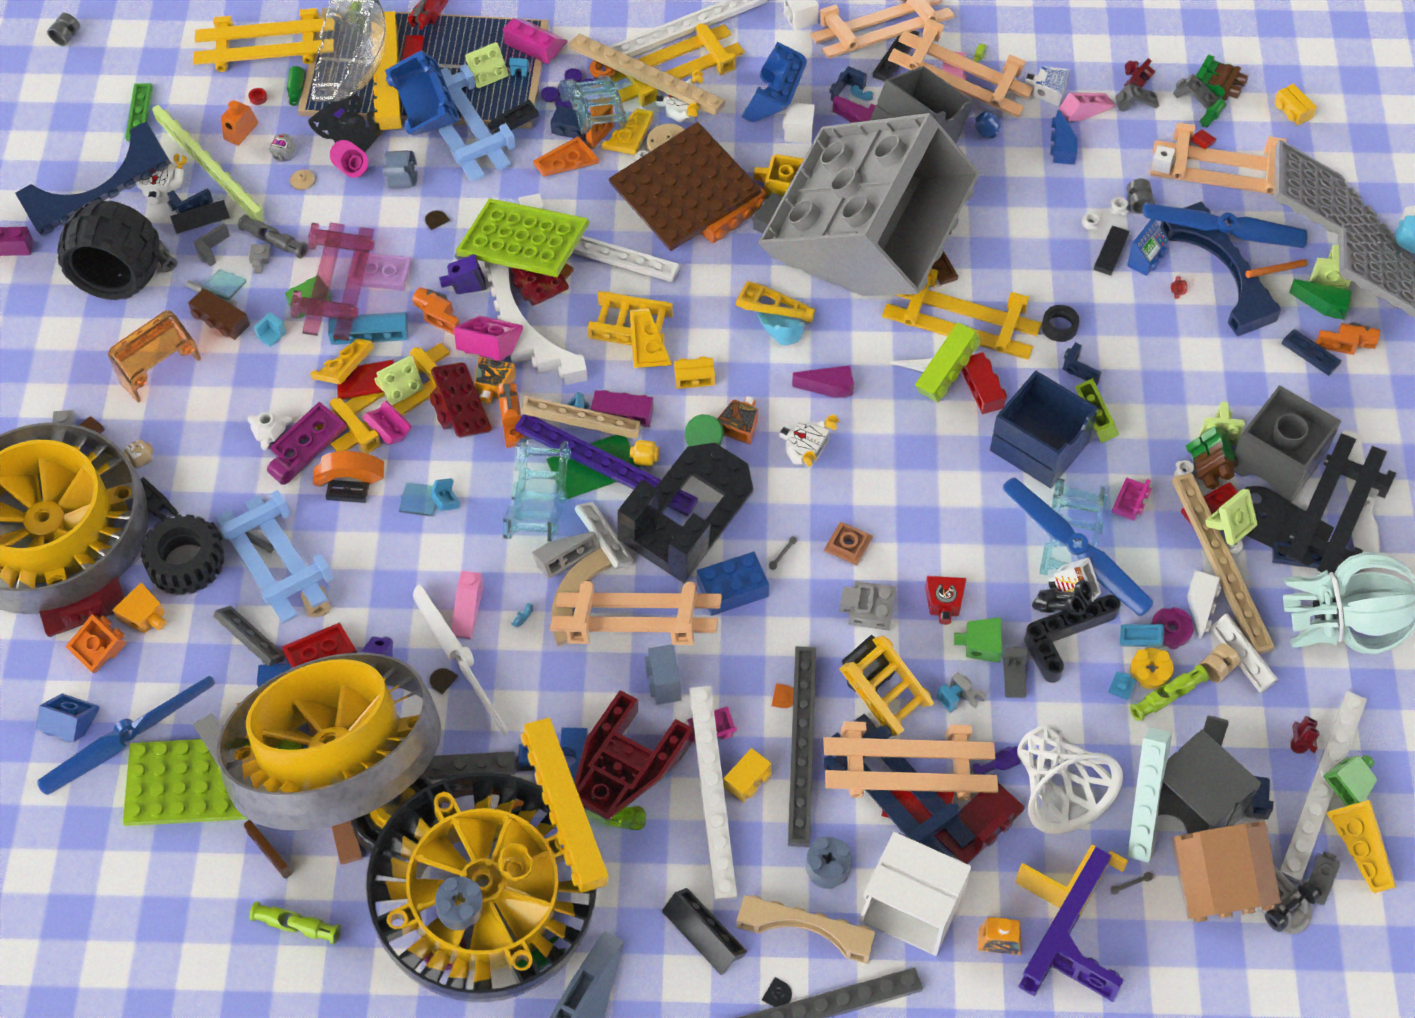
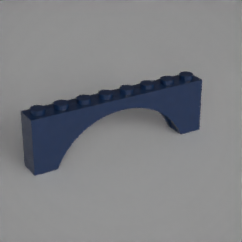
[15,121,172,235]
[1160,201,1281,337]

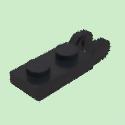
[488,100,539,134]
[140,477,178,522]

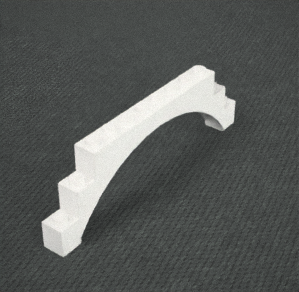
[484,193,588,385]

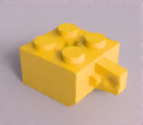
[753,154,804,197]

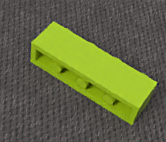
[915,322,981,403]

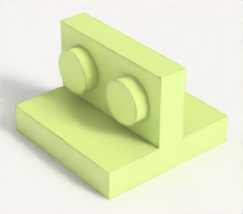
[1309,244,1351,290]
[1205,489,1258,545]

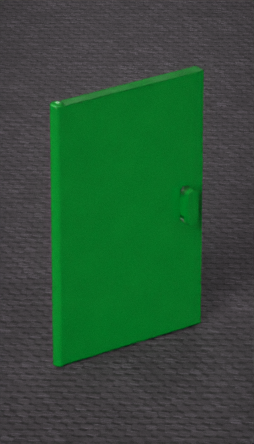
[546,435,642,501]

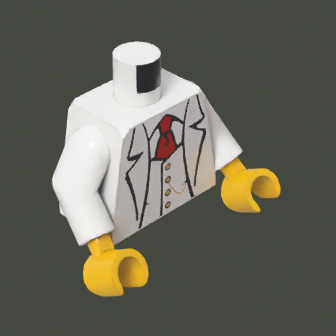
[656,69,704,123]
[136,154,187,204]
[779,414,839,469]

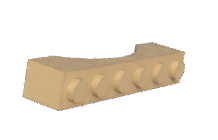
[737,895,875,964]

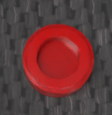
[248,88,267,105]

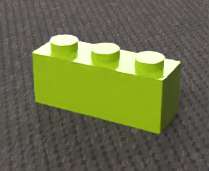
[1075,378,1119,443]

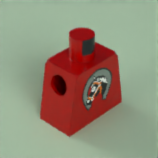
[925,576,966,625]

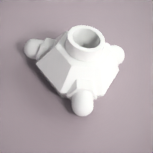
[248,412,292,450]

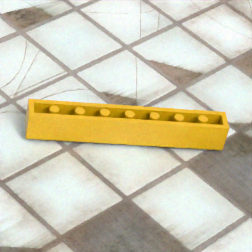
[371,11,402,130]
[521,717,609,893]

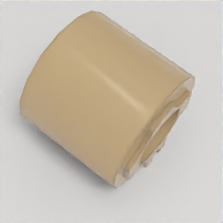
[301,586,331,618]

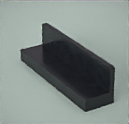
[662,888,747,975]

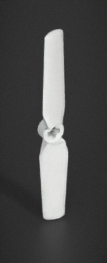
[1342,431,1382,573]
[413,584,508,736]

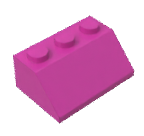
[503,18,568,64]
[454,316,523,361]

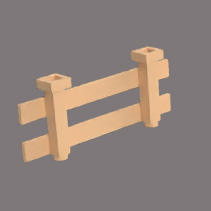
[810,0,955,59]
[888,18,1034,118]
[1150,123,1287,194]
[550,581,722,645]
[823,721,998,801]

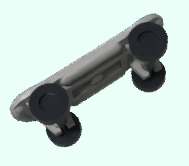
[1257,844,1320,934]

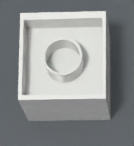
[860,832,972,956]

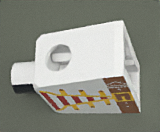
[1048,558,1101,602]

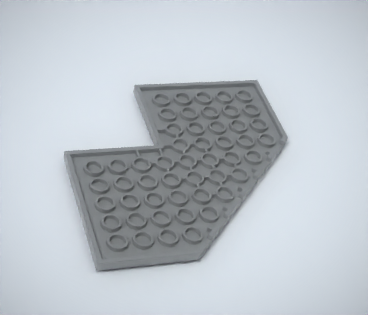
[1274,139,1415,317]

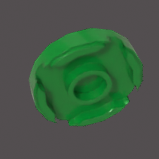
[684,414,724,446]

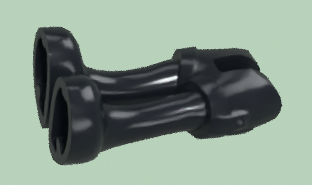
[1032,580,1092,615]

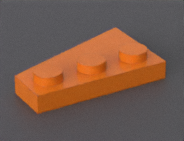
[533,136,599,177]

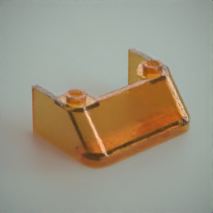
[108,310,201,403]

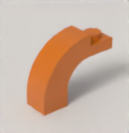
[313,451,384,487]

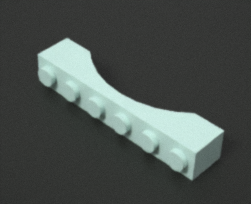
[1127,727,1172,862]

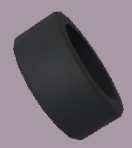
[1042,305,1080,342]

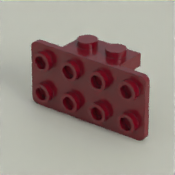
[510,267,569,306]
[429,362,492,438]
[39,577,125,637]
[935,783,1024,864]

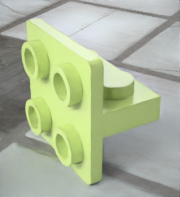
[465,42,509,88]
[374,356,424,405]
[1198,402,1245,445]

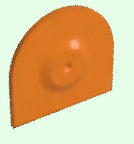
[771,683,794,708]

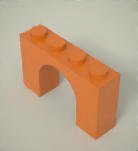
[700,185,767,244]

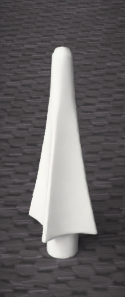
[890,358,933,372]

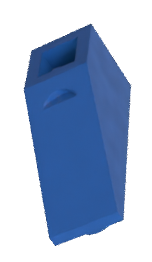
[1050,110,1078,165]

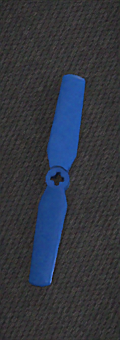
[1143,203,1308,248]
[1002,477,1154,616]
[37,676,215,795]

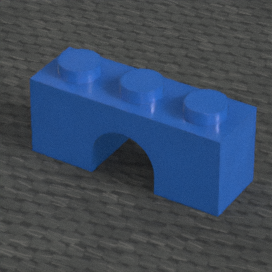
[560,727,588,781]

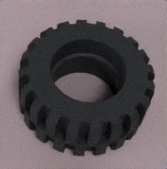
[140,514,224,595]

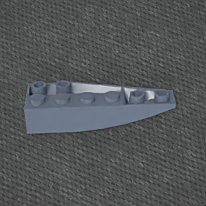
[550,931,624,1018]

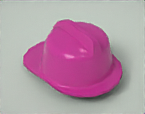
[330,140,369,178]

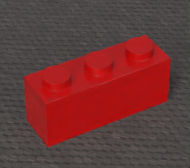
[961,352,1007,415]

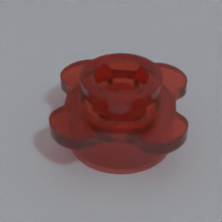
[1170,276,1187,299]

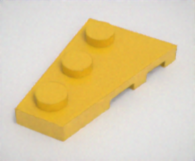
[630,309,672,368]

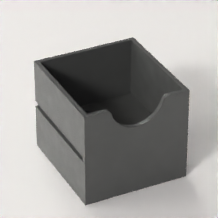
[870,66,974,143]
[1233,385,1341,502]
[1158,729,1261,834]

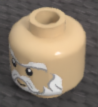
[123,439,154,469]

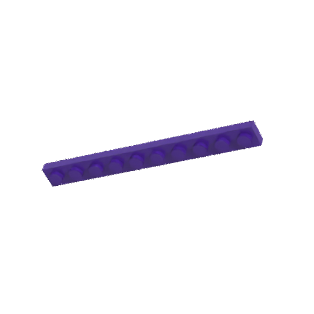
[515,414,698,517]

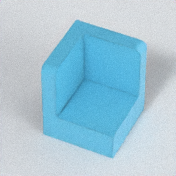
[254,312,287,347]

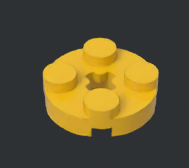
[1130,648,1174,689]

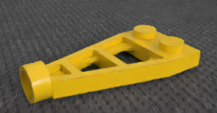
[735,281,816,323]

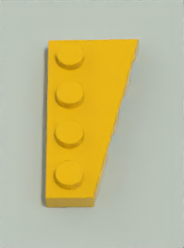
[1326,800,1397,893]

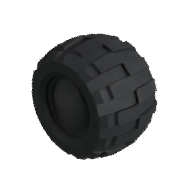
[57,200,160,300]

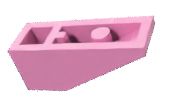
[1059,93,1115,122]
[451,571,484,639]

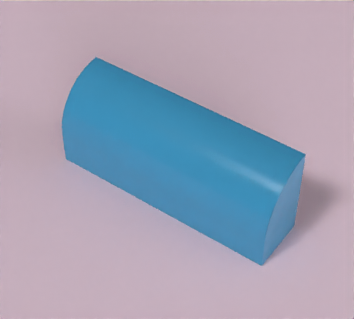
[328,312,408,345]

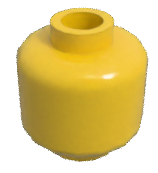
[630,440,660,467]

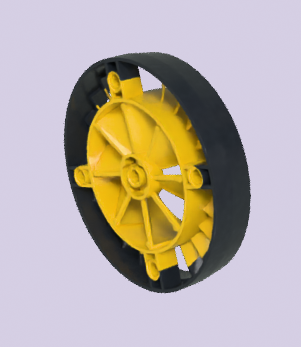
[366,772,597,1002]

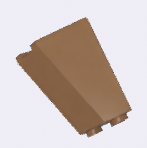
[1171,820,1281,923]

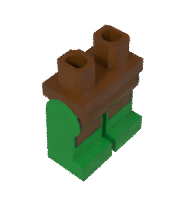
[1196,54,1248,101]
[1185,426,1238,490]

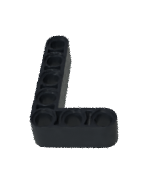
[1024,595,1121,683]

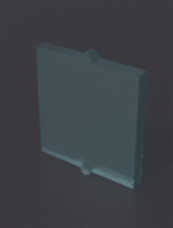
[202,269,246,301]
[399,482,437,517]

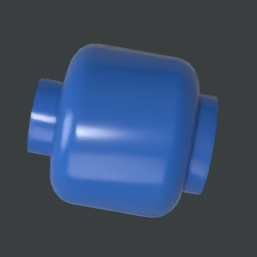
[974,111,1001,139]

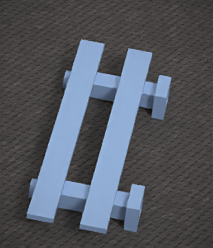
[438,64,515,182]
[216,490,334,624]

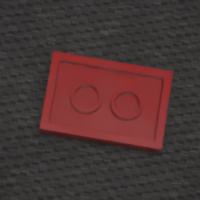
[282,622,357,668]

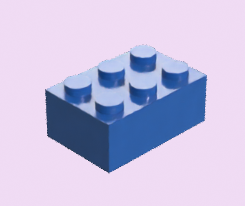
[697,551,769,616]

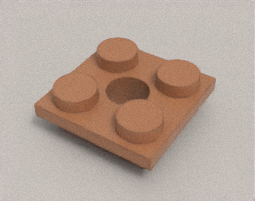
[824,521,873,566]

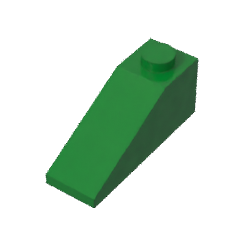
[1289,279,1351,320]

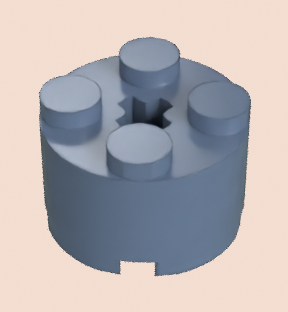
[383,150,418,188]
[806,837,852,889]
[435,877,483,930]

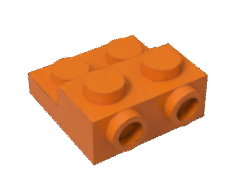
[585,97,614,149]
[65,614,127,673]

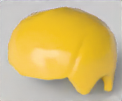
[498,843,533,882]

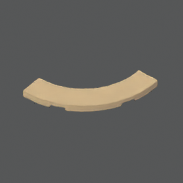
[551,549,611,646]

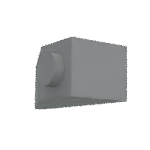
[532,531,600,579]

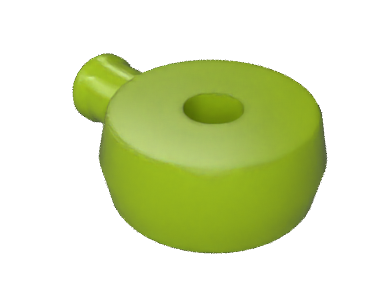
[973,43,987,63]

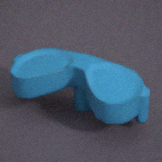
[850,85,873,101]
[511,603,533,627]

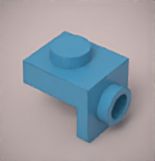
[430,478,460,511]

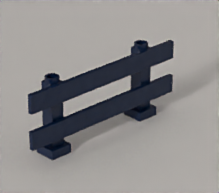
[824,714,976,855]

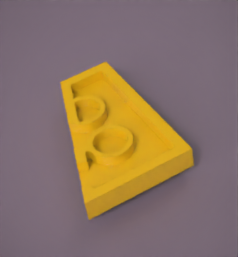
[602,108,654,155]
[310,339,374,384]

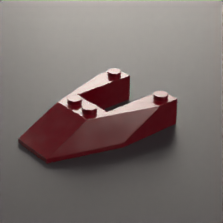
[574,690,694,820]

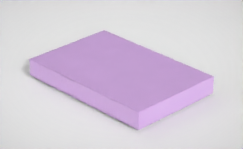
[349,251,412,291]

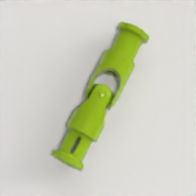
[1130,665,1209,721]
[249,901,341,945]

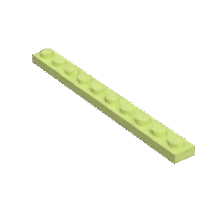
[152,105,264,222]

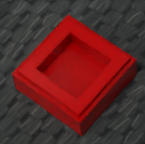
[1191,129,1216,150]

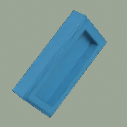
[1120,624,1164,647]

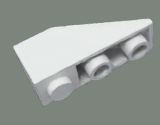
[1187,570,1221,639]

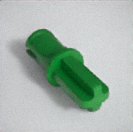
[1199,98,1226,127]

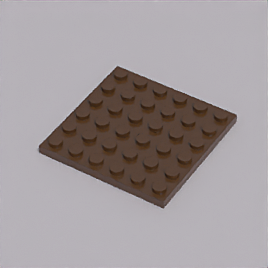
[608,122,762,252]

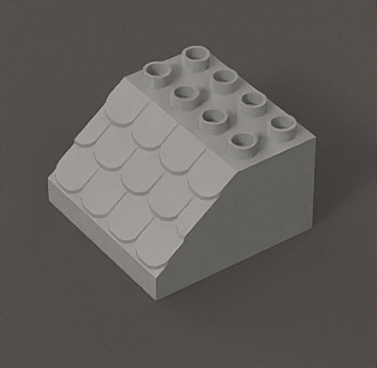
[758,113,980,296]

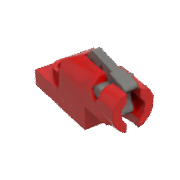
[408,0,449,30]

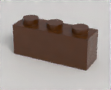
[188,288,250,340]

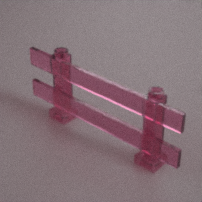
[290,222,375,341]

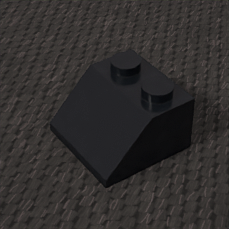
[842,634,895,693]

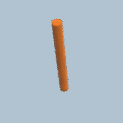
[1246,259,1307,278]

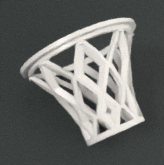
[1017,725,1123,834]

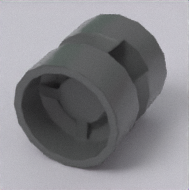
[47,12,80,46]
[1126,178,1155,214]

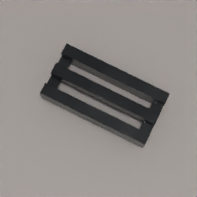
[325,480,369,503]

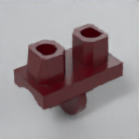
[1124,58,1156,88]
[1290,716,1320,754]

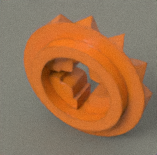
[589,60,617,80]

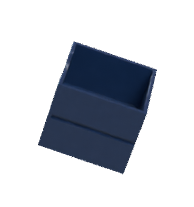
[990,370,1098,489]

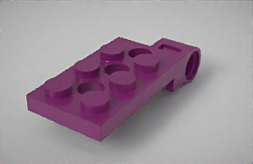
[267,401,347,485]

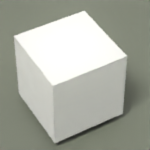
[784,0,819,31]
[783,103,815,144]

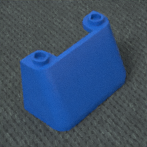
[741,41,807,122]
[385,50,459,136]

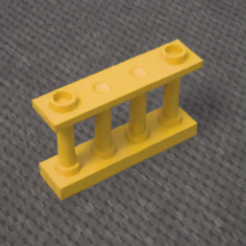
[588,291,673,346]
[839,635,934,736]

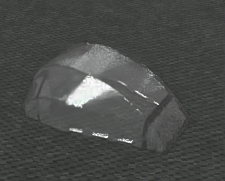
[311,0,388,102]

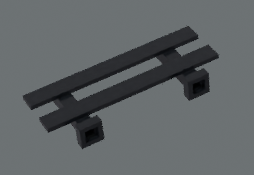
[1285,433,1396,574]

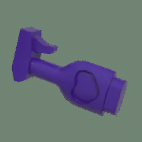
[972,746,1021,775]

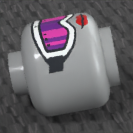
[269,133,296,162]

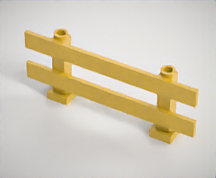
[193,8,334,72]
[602,23,744,107]
[882,269,1042,360]
[315,342,459,454]

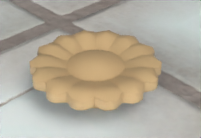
[290,169,315,190]

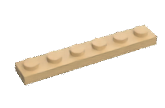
[521,396,640,439]

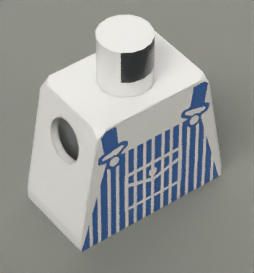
[1025,66,1070,106]

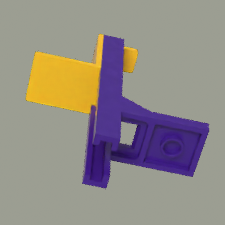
[1015,844,1128,1002]

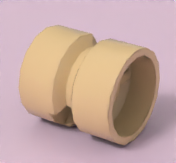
[1200,643,1240,683]

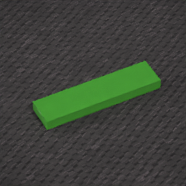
[125,83,153,141]

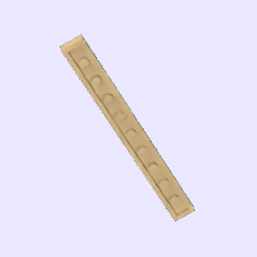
[569,33,725,116]
[1172,473,1275,654]

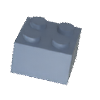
[645,644,681,705]

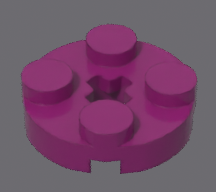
[1151,607,1194,649]

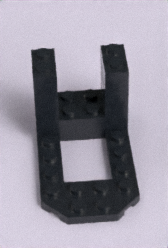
[617,443,753,583]

